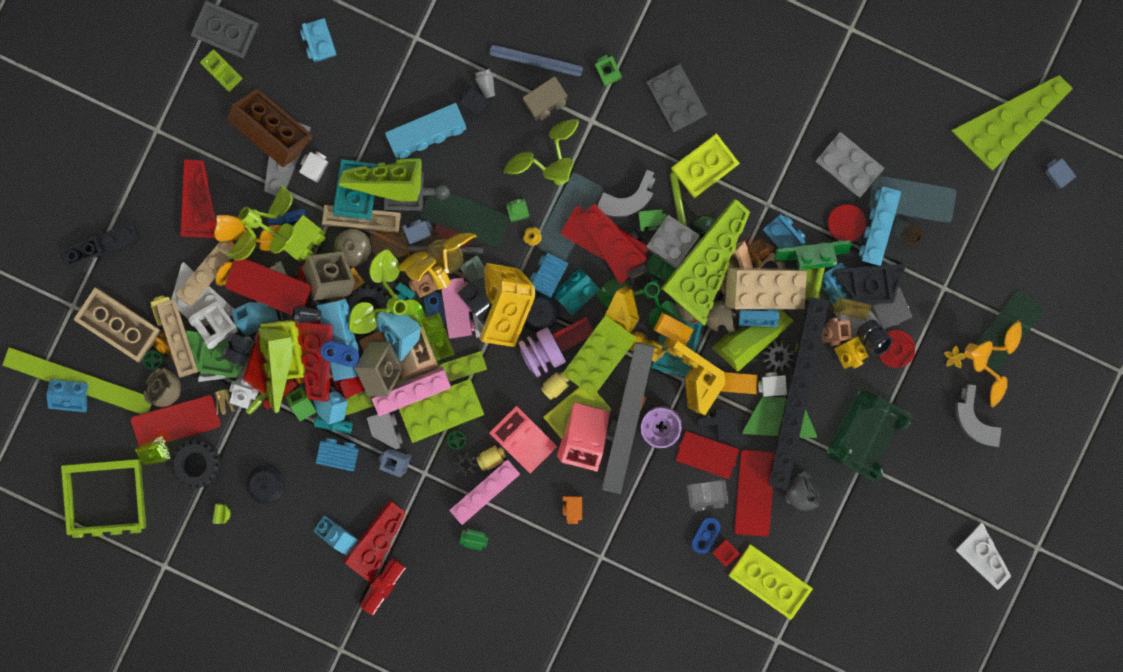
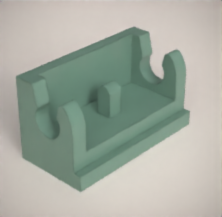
[460,256,486,296]

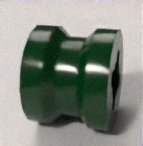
[143,351,164,370]
[447,430,466,450]

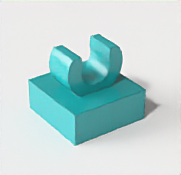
[395,282,417,300]

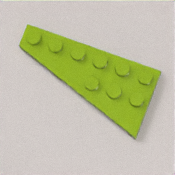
[951,75,1073,171]
[661,199,750,326]

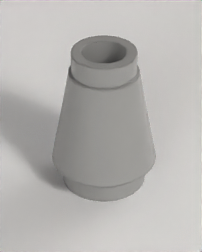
[475,69,495,98]

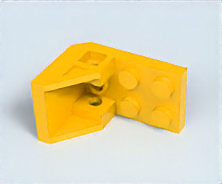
[479,263,535,347]
[604,286,666,362]
[663,338,726,415]

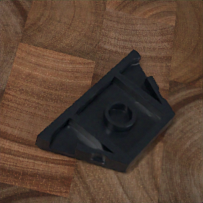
[833,264,906,307]

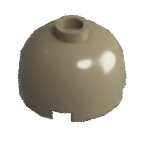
[333,229,371,267]
[144,368,181,407]

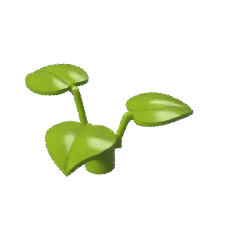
[504,119,579,185]
[226,185,294,260]
[348,249,428,334]

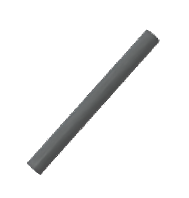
[406,245,483,255]

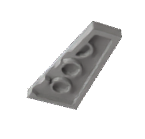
[264,122,311,196]

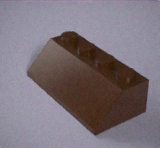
[227,88,313,167]

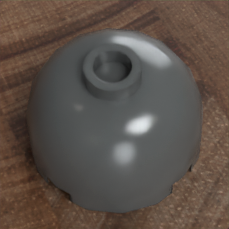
[785,471,820,511]

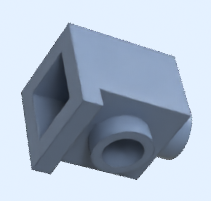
[402,220,433,245]
[379,448,411,477]

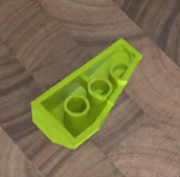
[339,159,422,202]
[712,309,794,371]
[258,327,294,413]

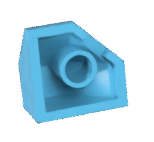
[377,312,420,361]

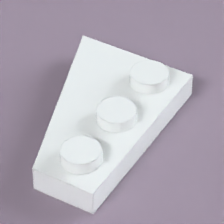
[955,522,1011,590]

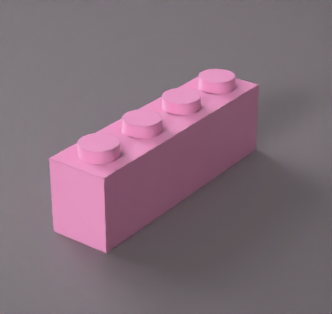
[372,366,451,416]
[449,460,520,525]

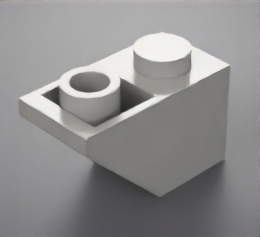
[367,412,403,449]

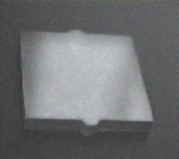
[873,287,913,329]

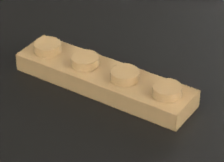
[322,205,401,233]
[176,241,235,307]
[156,299,198,378]

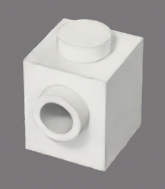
[300,151,328,183]
[758,372,787,397]

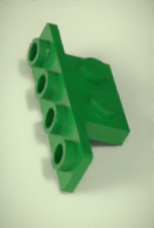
[774,240,851,271]

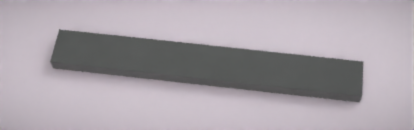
[602,342,655,494]

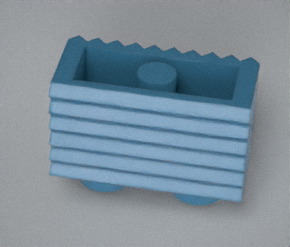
[530,253,568,298]
[316,438,359,471]

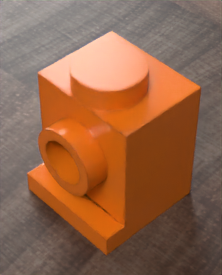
[563,496,582,524]

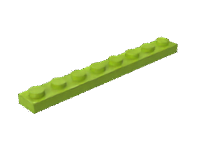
[345,351,487,416]

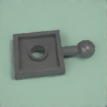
[384,172,450,211]

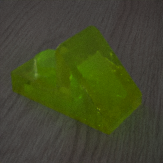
[135,436,171,465]

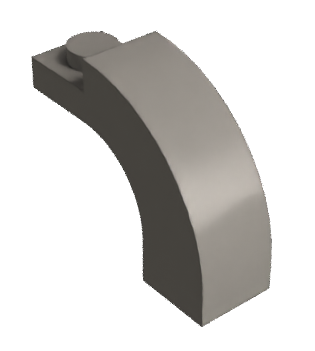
[598,170,656,217]
[955,384,1001,447]

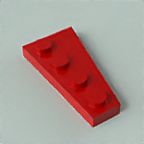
[180,160,216,238]
[580,203,648,285]
[295,322,333,402]
[342,500,405,584]

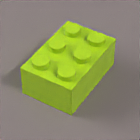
[284,215,325,262]

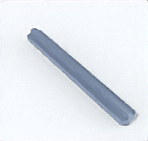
[490,45,583,77]

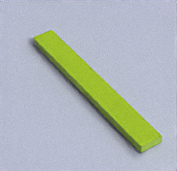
[2,347,152,414]

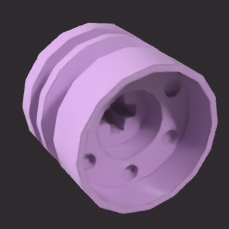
[519,327,566,377]
[641,406,682,448]

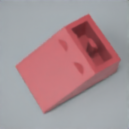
[557,402,610,471]
[490,406,557,473]

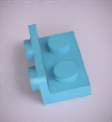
[300,18,337,62]

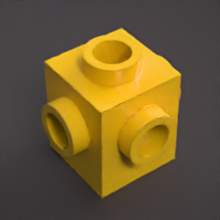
[834,336,869,369]

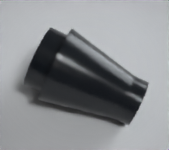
[292,305,321,324]

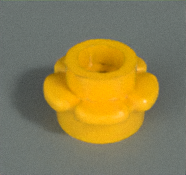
[523,227,542,246]

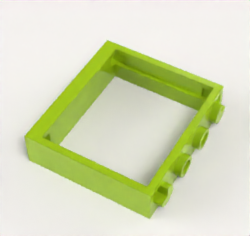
[61,459,146,538]

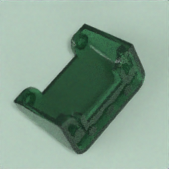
[827,390,913,483]

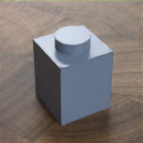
[1044,158,1077,189]

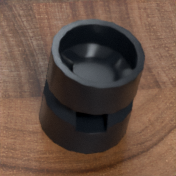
[857,319,893,356]
[221,332,254,367]

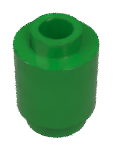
[460,529,488,551]

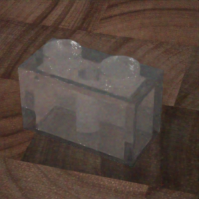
[686,480,728,511]

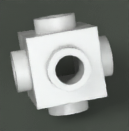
[229,375,258,409]

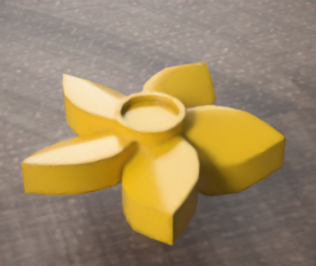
[944,345,965,368]

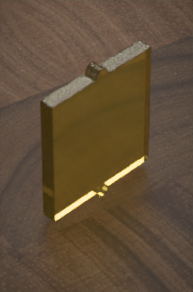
[833,297,872,320]

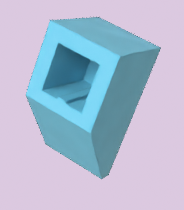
[232,302,279,337]
[313,385,347,424]
[314,516,358,556]

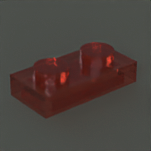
[434,224,473,247]

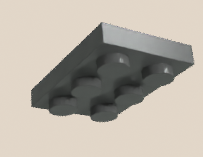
[190,1,259,59]
[646,64,707,133]

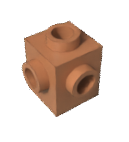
[408,271,437,298]
[821,318,852,346]

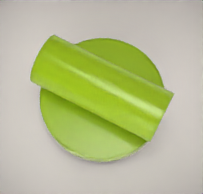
[212,503,230,524]

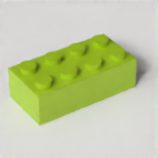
[563,315,637,397]
[399,379,485,443]

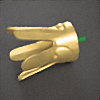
[214,386,235,415]

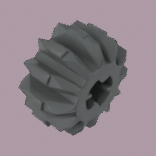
[762,341,794,372]

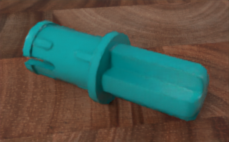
[314,416,353,434]

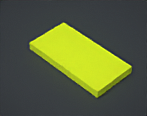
[728,544,813,620]

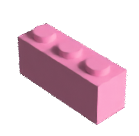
[442,278,475,339]

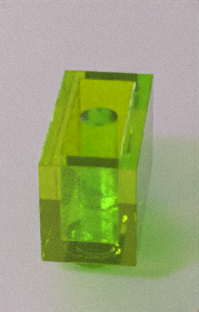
[421,313,455,361]

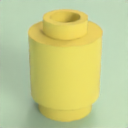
[541,372,569,400]
[476,445,506,471]

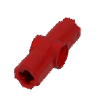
[360,558,406,615]

